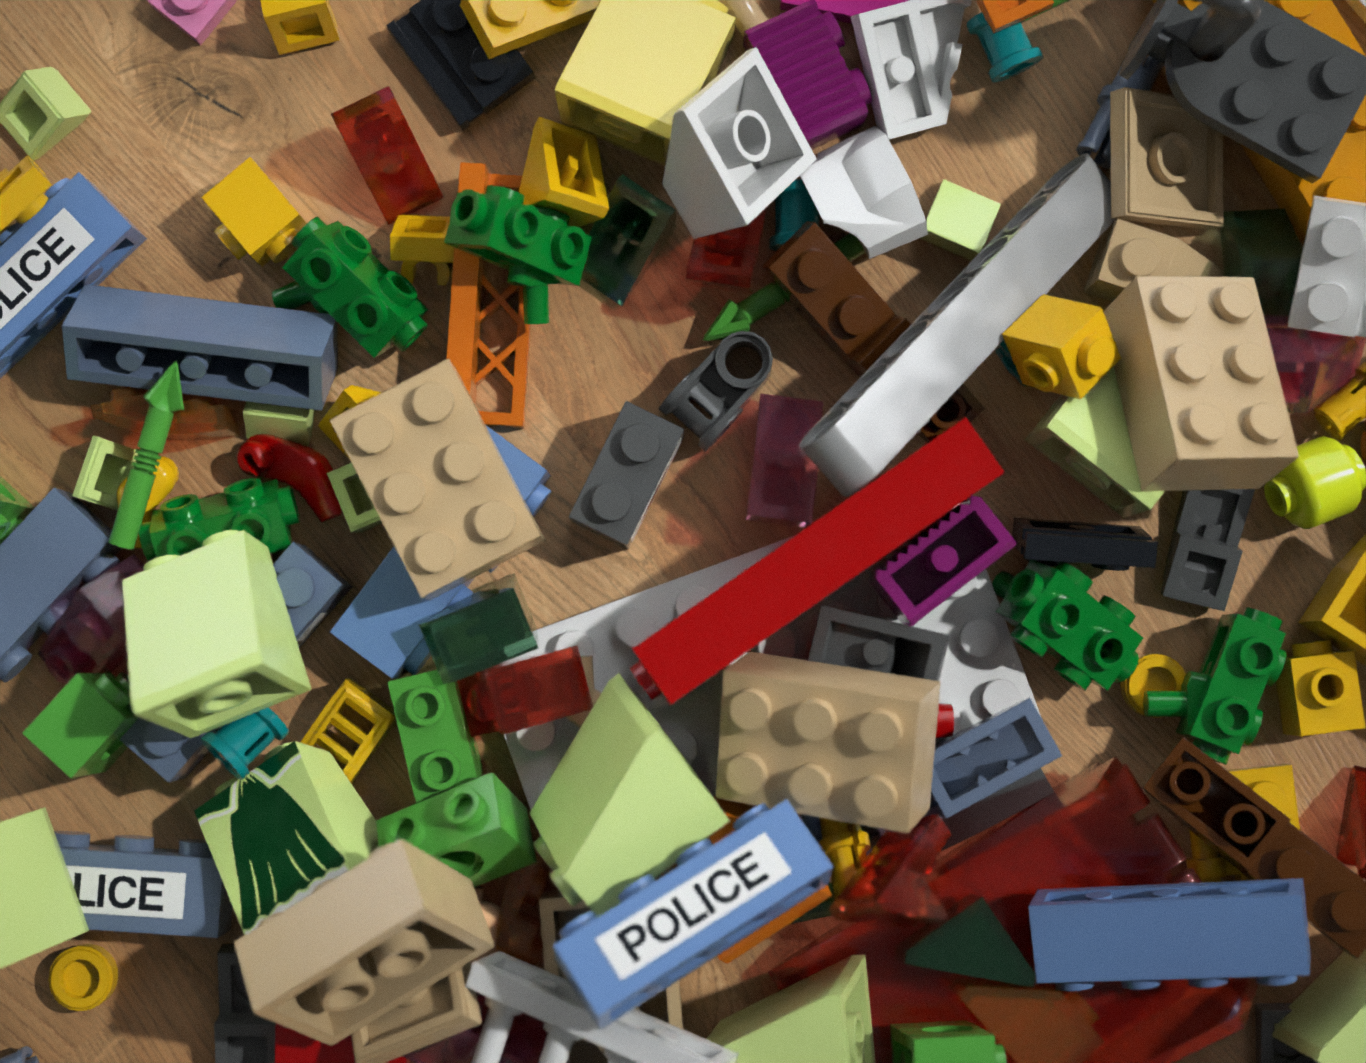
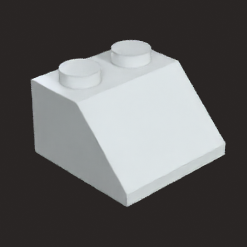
[662,47,817,239]

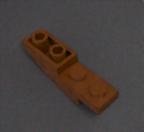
[762,221,985,443]
[1142,737,1366,959]

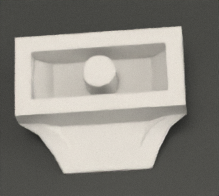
[800,126,928,259]

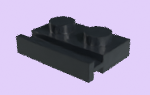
[386,0,535,131]
[1012,518,1158,571]

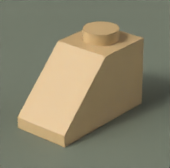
[1084,219,1224,302]

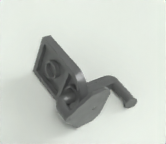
[1119,0,1366,184]

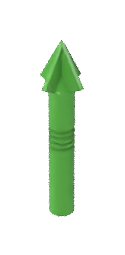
[702,233,866,341]
[108,361,184,550]

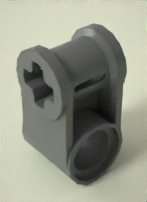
[659,331,773,452]

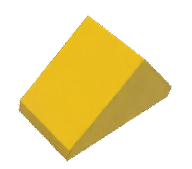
[519,117,609,227]

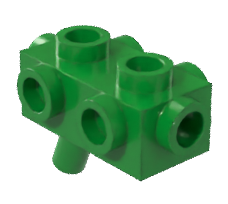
[444,185,592,324]
[272,217,429,358]
[138,478,300,561]
[992,560,1143,691]
[1143,607,1287,765]

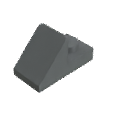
[808,605,950,681]

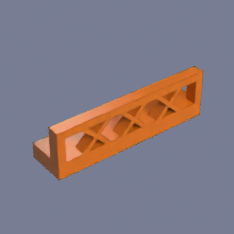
[447,162,531,428]

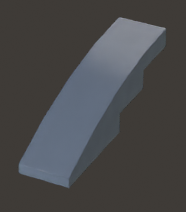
[801,697,1062,855]

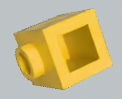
[201,157,307,267]
[1002,294,1121,400]
[1276,640,1365,736]

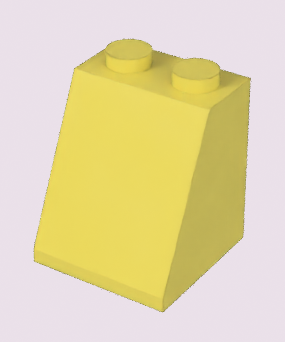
[554,0,736,166]

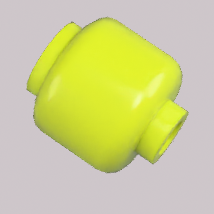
[1264,436,1366,529]

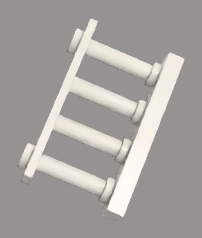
[465,951,738,1063]

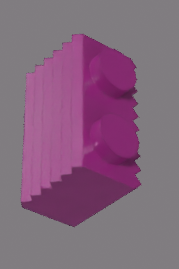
[743,0,872,150]
[869,496,1017,626]

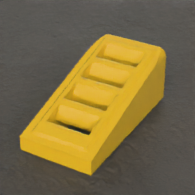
[300,678,397,784]

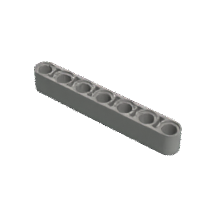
[800,153,1116,497]

